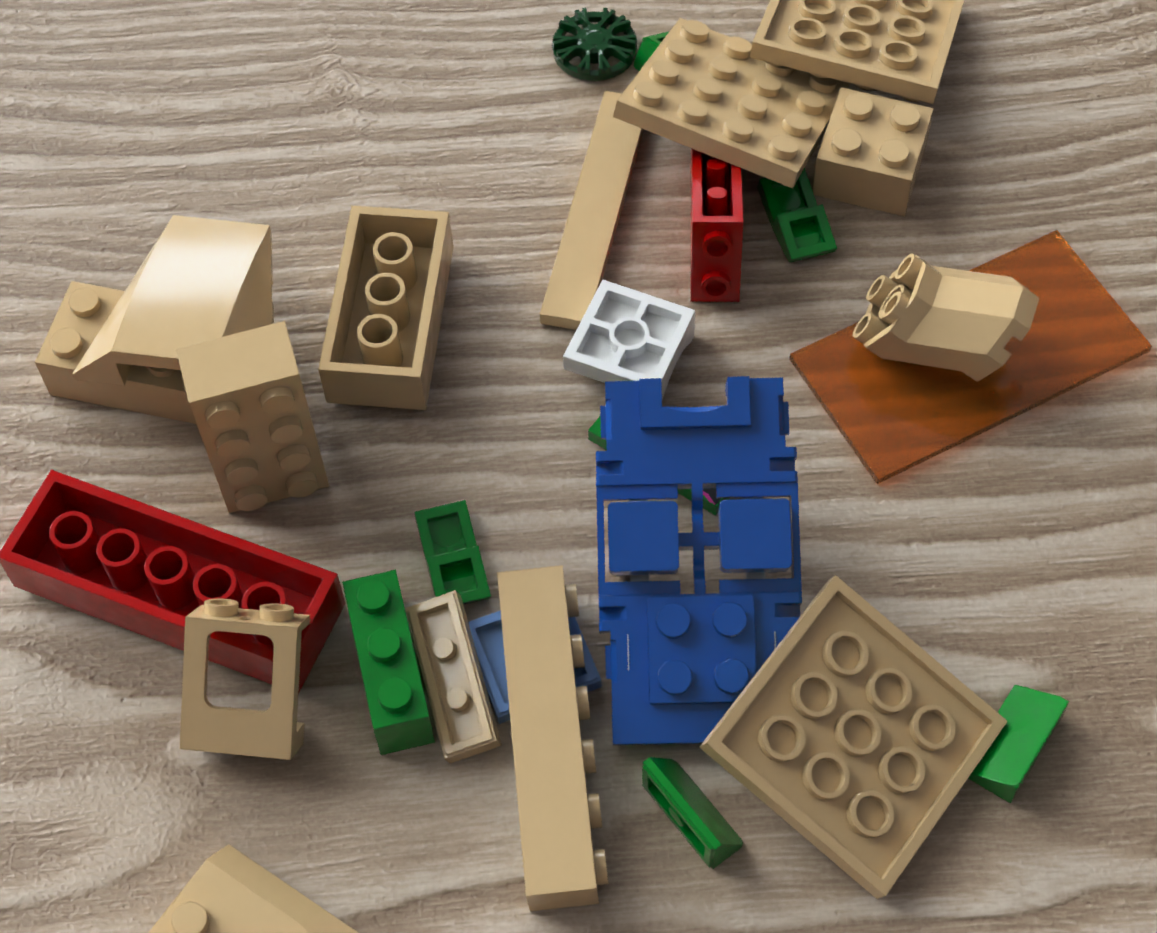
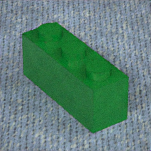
[342,569,435,756]

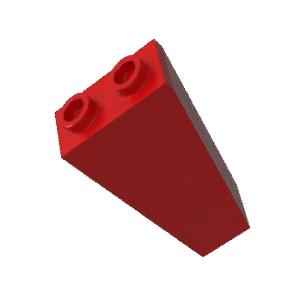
[690,148,743,302]

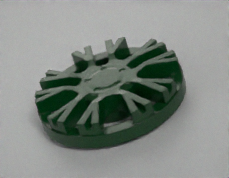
[552,7,637,81]

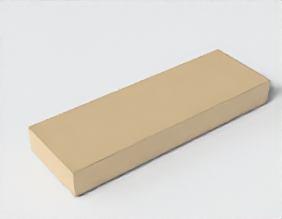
[405,590,502,764]

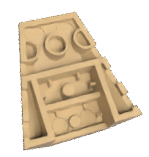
[72,215,274,386]

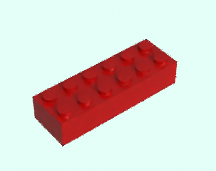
[0,469,346,694]

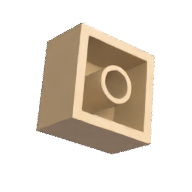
[813,87,934,217]

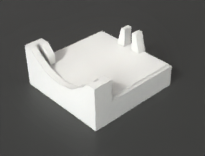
[563,280,695,400]

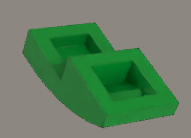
[757,168,837,263]
[414,500,491,605]

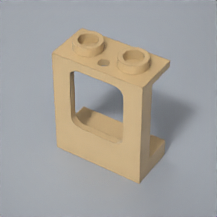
[180,598,310,760]

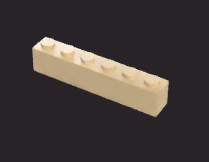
[497,565,608,912]

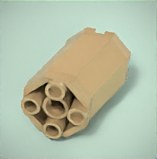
[852,253,1039,382]

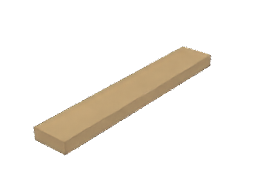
[540,91,644,330]

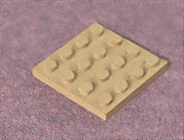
[749,0,964,104]
[613,18,850,188]
[699,575,1007,899]

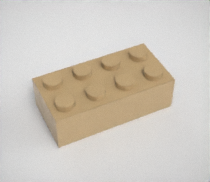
[318,205,454,410]
[35,281,196,424]
[176,321,329,513]

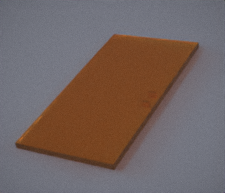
[789,230,1152,484]

